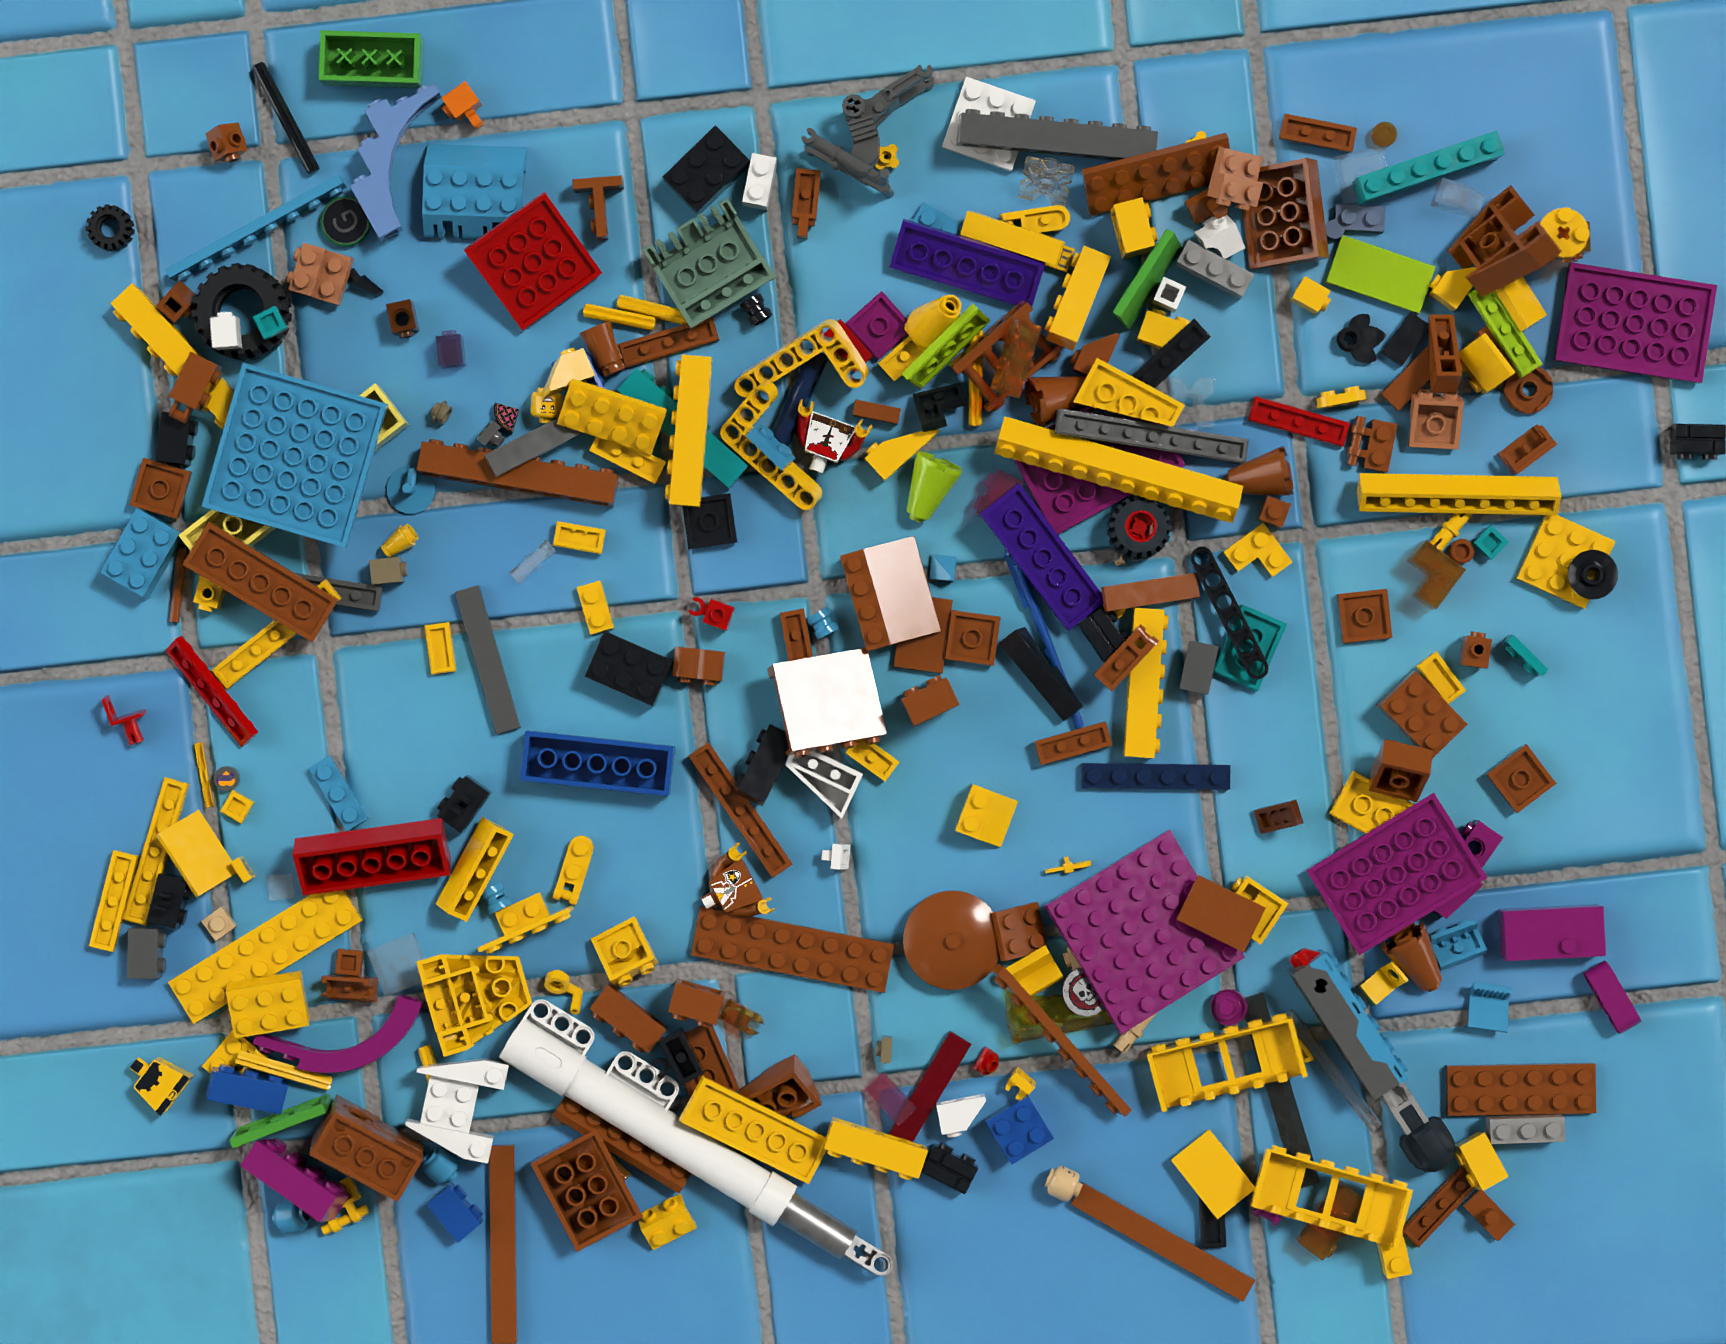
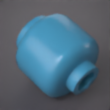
[422,1147,459,1184]
[272,1201,311,1234]

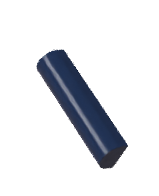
[772,348,828,447]

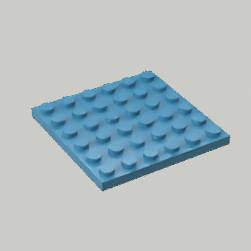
[201,363,388,548]

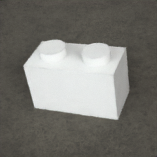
[742,153,777,211]

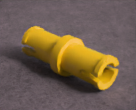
[1428,513,1472,553]

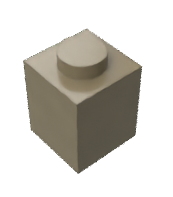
[369,557,408,585]

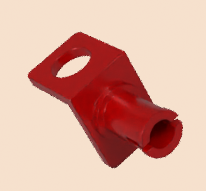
[102,695,146,745]

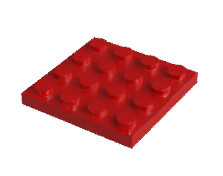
[463,192,602,331]

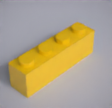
[1044,246,1111,351]
[436,817,514,922]
[823,1117,928,1180]

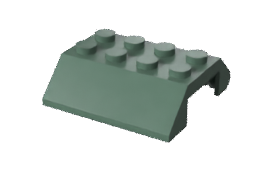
[642,198,776,329]

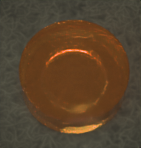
[1371,122,1397,148]

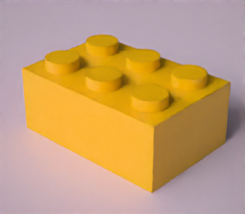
[226,970,310,1039]

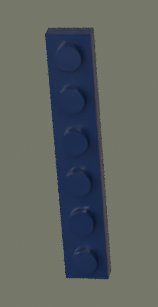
[1081,763,1231,790]

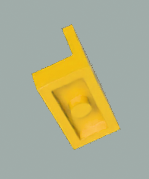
[1006,945,1063,997]

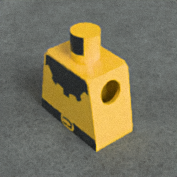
[130,1057,194,1116]

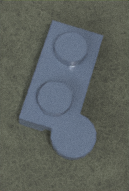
[1325,204,1385,240]

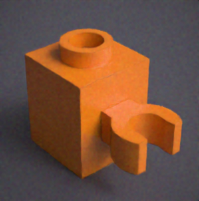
[441,81,484,130]

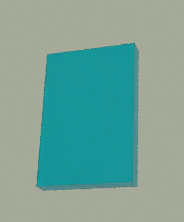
[1213,604,1287,692]

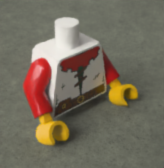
[797,399,872,474]

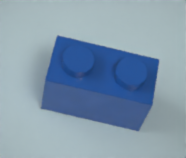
[427,1182,483,1243]

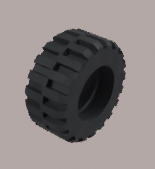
[192,263,292,361]

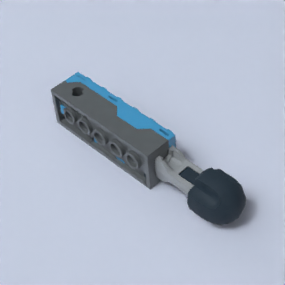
[1286,948,1455,1172]

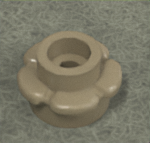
[431,401,453,424]

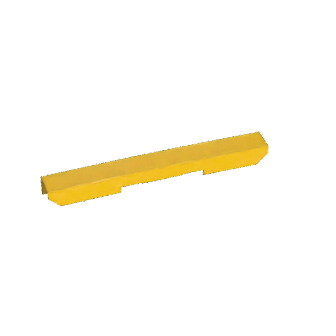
[194,742,214,808]

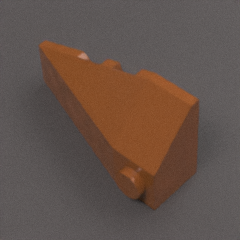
[738,1054,822,1117]

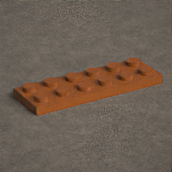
[1082,133,1230,215]
[182,522,339,642]
[1445,1063,1596,1116]

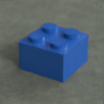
[985,1095,1054,1164]

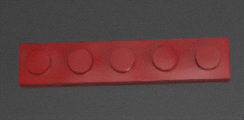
[165,635,258,747]

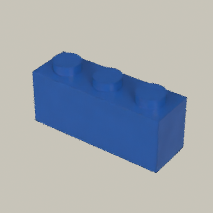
[206,1064,288,1114]

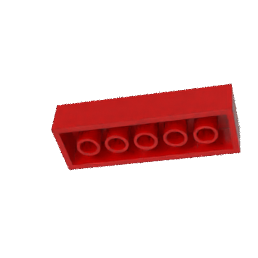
[292,818,451,896]

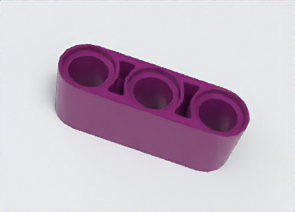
[1583,960,1641,1035]

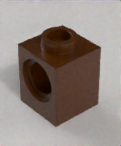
[386,299,420,339]

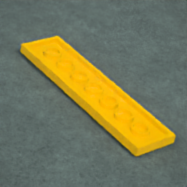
[168,890,363,1024]

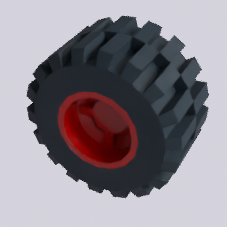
[1106,496,1172,560]

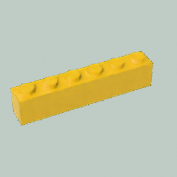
[665,355,713,508]
[1123,608,1168,758]

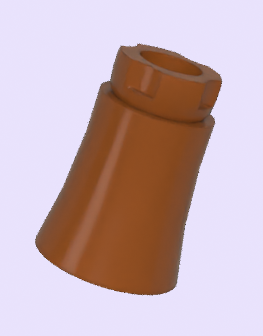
[579,320,625,377]

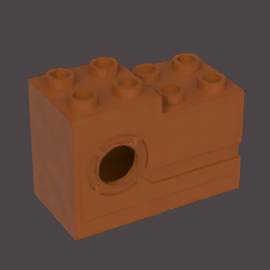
[309,1095,423,1202]

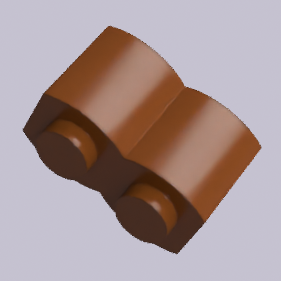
[672,646,726,686]

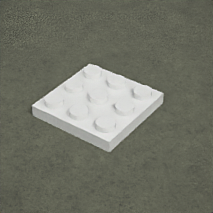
[942,77,1036,172]

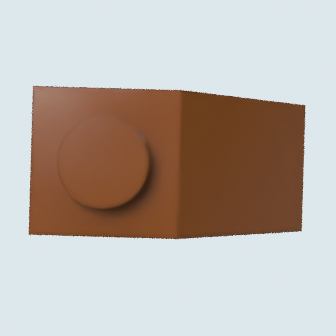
[1070,333,1120,376]

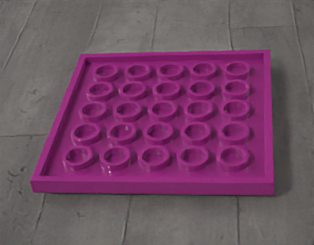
[1044,830,1245,1034]

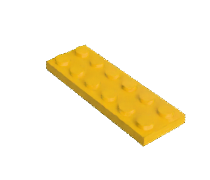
[679,1076,827,1184]

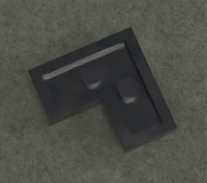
[913,382,966,432]

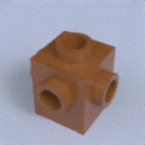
[205,122,248,163]

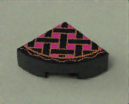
[494,403,519,433]

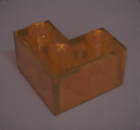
[1407,540,1466,610]

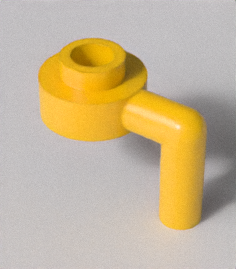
[544,970,583,1015]

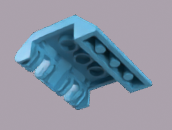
[422,144,527,239]

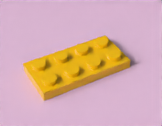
[557,378,667,455]

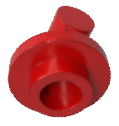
[973,1046,999,1075]

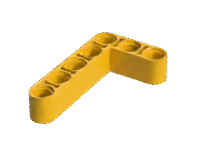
[734,319,869,397]
[720,381,823,510]

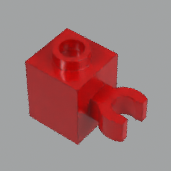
[688,597,735,631]

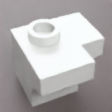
[1195,214,1245,259]

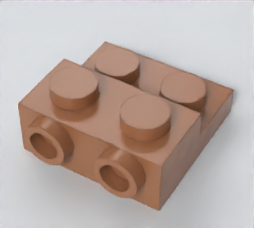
[1207,147,1263,210]
[287,243,354,306]
[1408,390,1464,449]

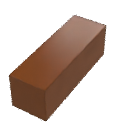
[852,399,901,425]

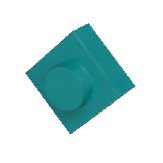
[253,306,288,340]
[1473,525,1509,560]

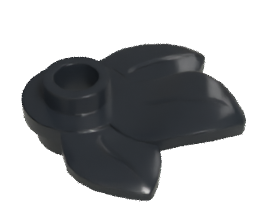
[1336,314,1386,363]

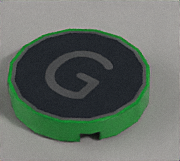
[321,196,371,247]

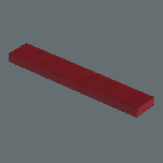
[889,1031,971,1142]

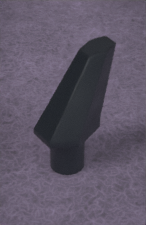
[349,268,384,296]

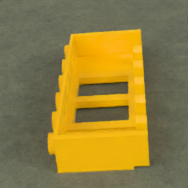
[1147,1013,1308,1112]
[1250,1145,1413,1249]

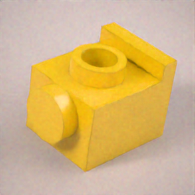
[193,575,226,612]

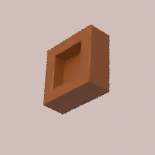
[335,948,364,976]

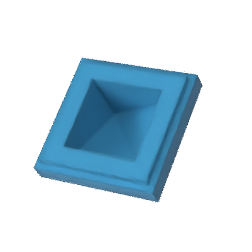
[929,554,956,581]

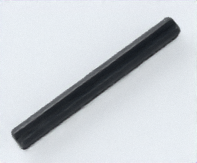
[252,62,320,175]

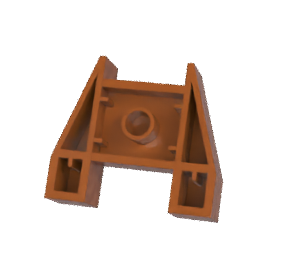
[1447,185,1562,297]

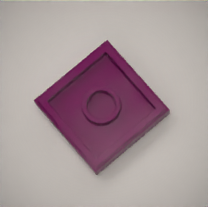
[845,291,908,361]

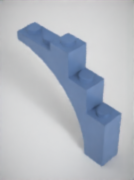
[350,84,441,242]

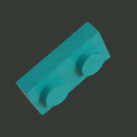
[1502,635,1549,677]

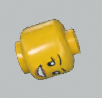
[530,387,563,423]

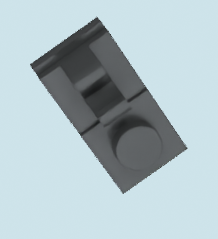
[477,419,505,447]

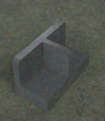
[1179,641,1219,695]

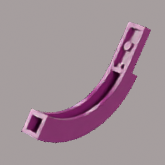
[253,994,425,1073]

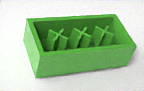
[319,30,424,88]

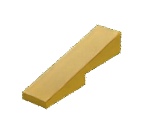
[960,211,1065,266]

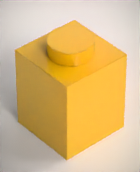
[1290,276,1331,315]

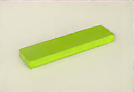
[1467,289,1543,378]

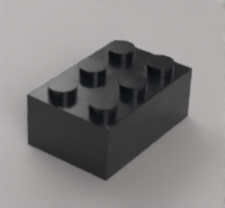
[662,125,750,215]
[585,631,674,706]

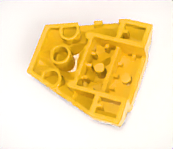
[416,954,533,1057]

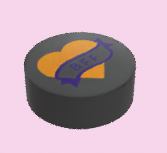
[214,766,240,791]

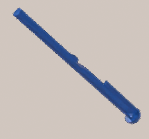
[1004,549,1084,729]

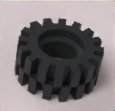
[86,204,135,251]

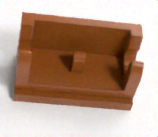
[1497,424,1557,476]
[321,974,378,1002]

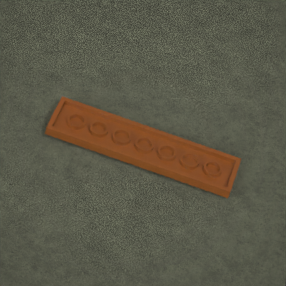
[691,906,894,993]

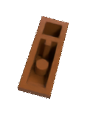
[1428,314,1462,393]

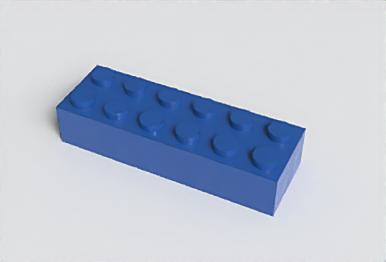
[520,730,676,796]

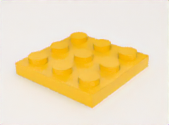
[1516,515,1616,609]

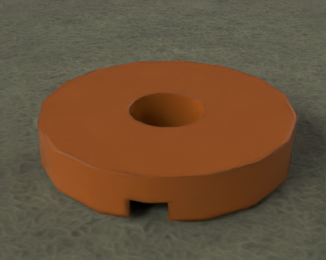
[1503,367,1554,414]

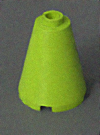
[906,451,963,523]

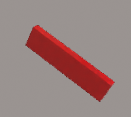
[1248,396,1350,447]

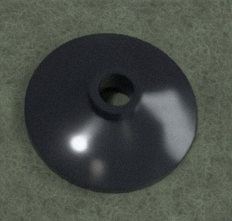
[1568,550,1618,599]

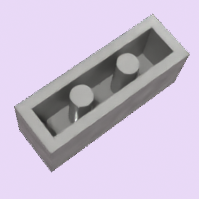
[1174,240,1254,300]
[1484,1114,1566,1144]

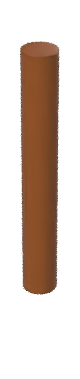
[169,548,187,622]

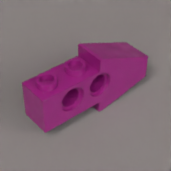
[1434,820,1503,919]

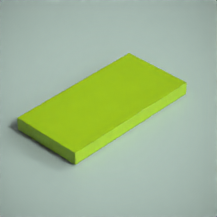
[1325,235,1436,314]
[902,303,990,390]

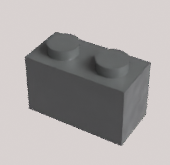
[127,927,167,979]

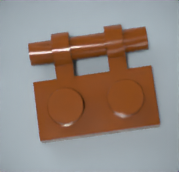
[1346,416,1398,473]

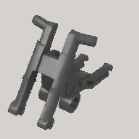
[801,65,934,198]

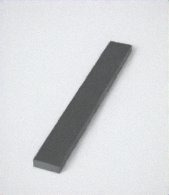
[1054,408,1249,464]

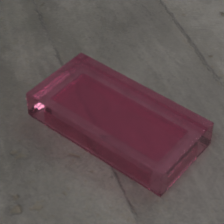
[865,1072,918,1126]

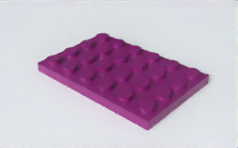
[1553,262,1717,384]
[1013,406,1185,534]
[1306,793,1488,955]

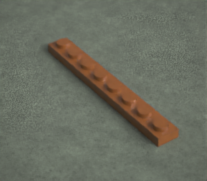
[991,964,1132,1117]

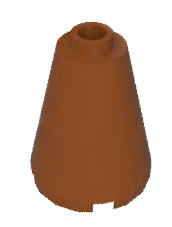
[1024,376,1087,426]
[1224,446,1294,496]
[1380,921,1442,992]

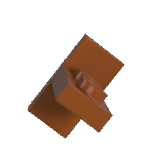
[572,175,624,240]

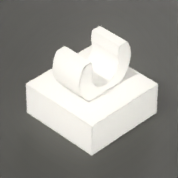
[821,844,851,870]

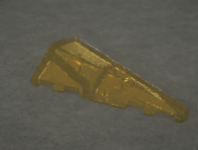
[1005,988,1114,1044]

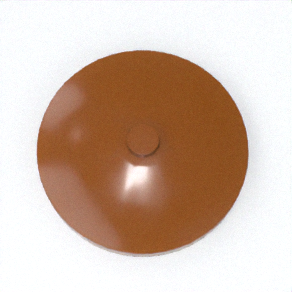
[903,890,1000,990]

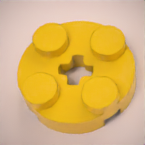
[1540,207,1590,259]

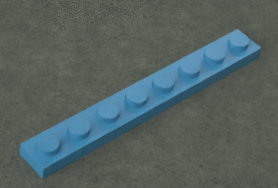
[165,174,347,281]

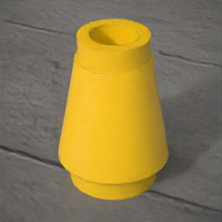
[381,524,419,558]

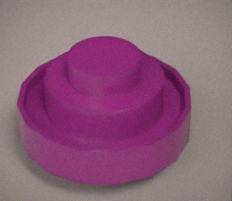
[1210,989,1248,1026]

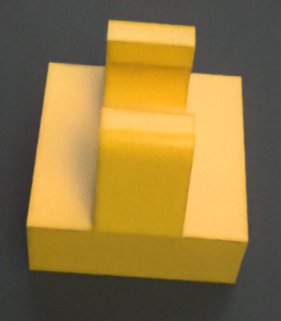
[1005,1066,1036,1100]

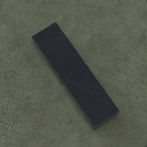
[999,627,1083,721]

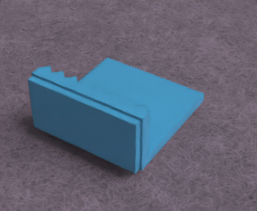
[1468,982,1513,1033]

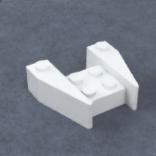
[405,1058,509,1163]

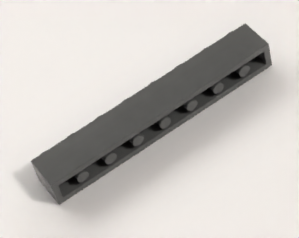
[956,109,1158,161]

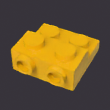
[1231,875,1289,944]
[591,916,658,987]

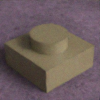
[876,1035,892,1063]

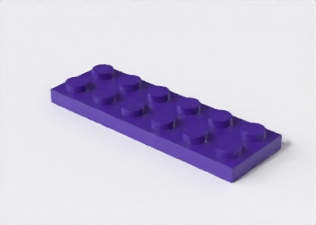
[890,219,1046,307]
[979,483,1103,631]

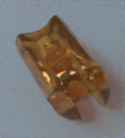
[719,998,764,1035]

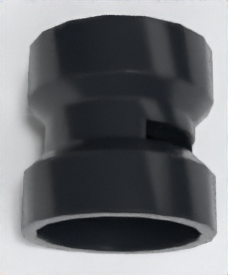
[740,293,773,327]

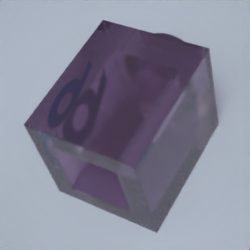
[436,330,466,368]

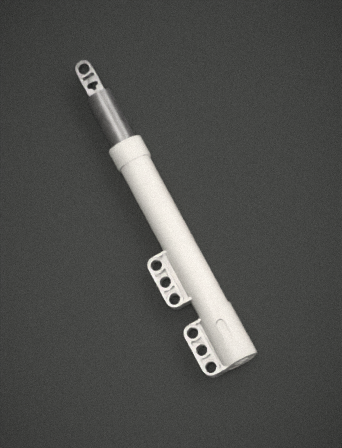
[499,999,893,1276]

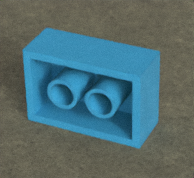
[100,508,182,598]

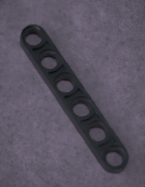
[1191,547,1269,680]

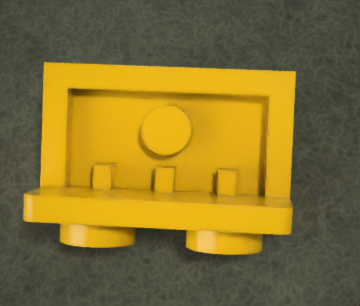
[638,1194,697,1250]

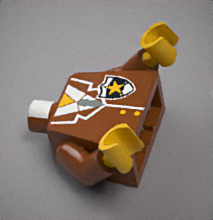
[701,843,775,917]

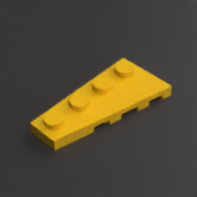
[1073,358,1185,427]

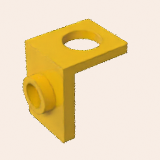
[1359,961,1408,1006]

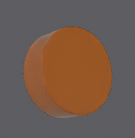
[1448,539,1475,564]

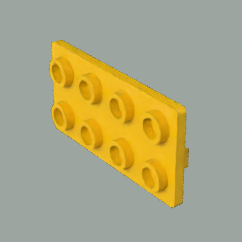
[477,892,574,954]

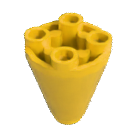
[904,295,961,351]

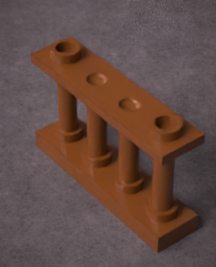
[948,300,1064,412]

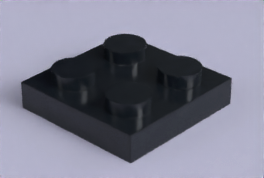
[682,493,738,549]

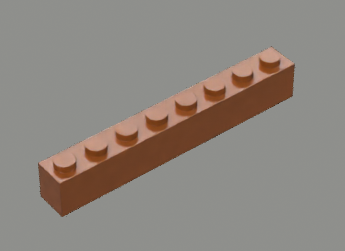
[417,439,619,508]

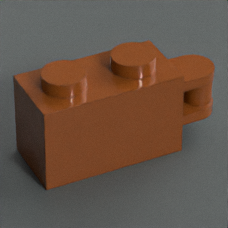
[169,352,222,424]

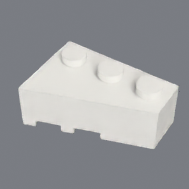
[785,751,863,819]

